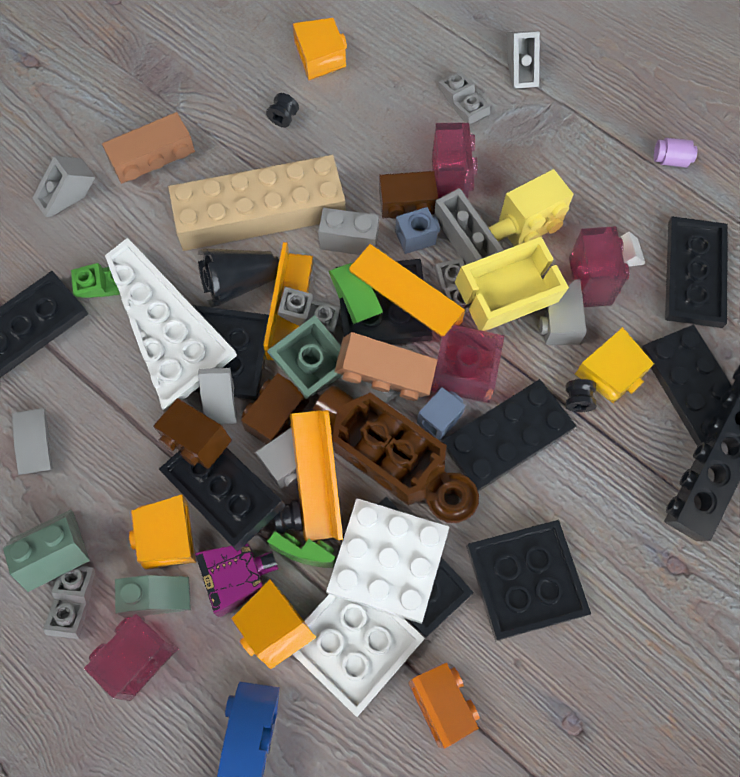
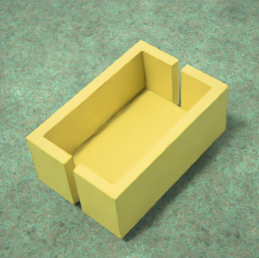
[455,237,569,333]

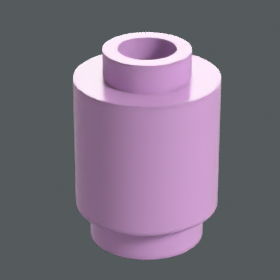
[654,138,697,168]

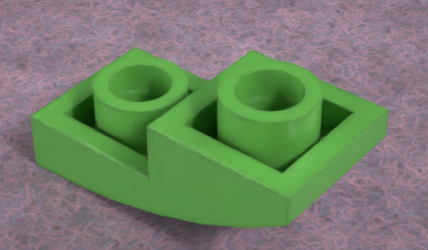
[329,261,383,324]
[71,263,120,298]
[267,531,336,568]

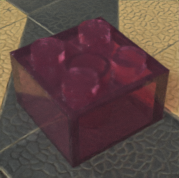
[432,122,478,199]
[569,226,630,307]
[431,325,505,403]
[84,614,179,701]

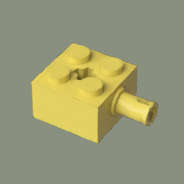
[488,169,574,247]

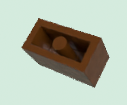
[379,171,438,219]
[241,373,309,445]
[153,398,232,469]

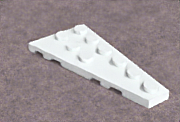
[105,238,237,412]

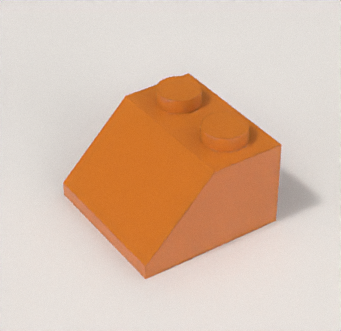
[408,662,480,749]

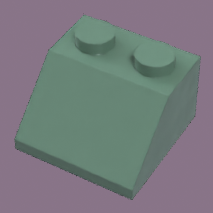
[267,315,342,399]
[3,509,90,592]

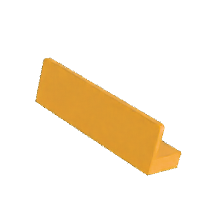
[264,242,313,361]
[349,244,465,336]
[290,410,343,542]

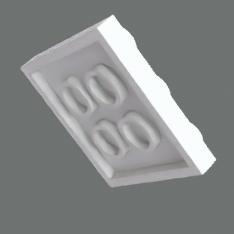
[326,498,449,624]
[292,594,425,717]

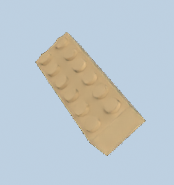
[168,155,346,251]

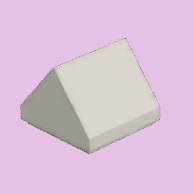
[610,232,645,268]

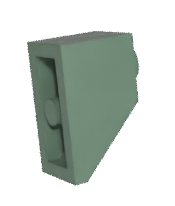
[115,575,191,618]

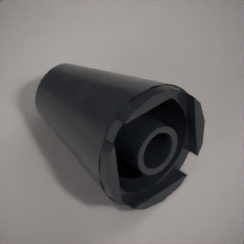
[198,248,279,307]

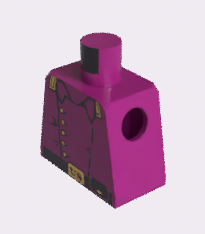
[195,543,278,617]

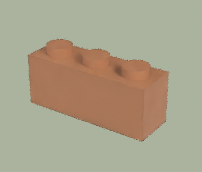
[102,112,195,184]
[335,332,438,401]

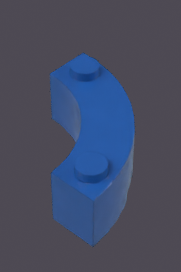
[217,681,280,777]

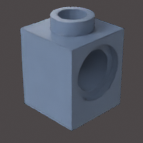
[395,207,440,254]
[417,387,466,441]

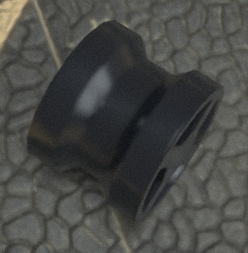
[266,93,299,128]
[565,379,597,412]
[274,499,303,534]

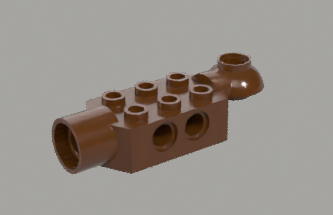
[312,385,479,523]

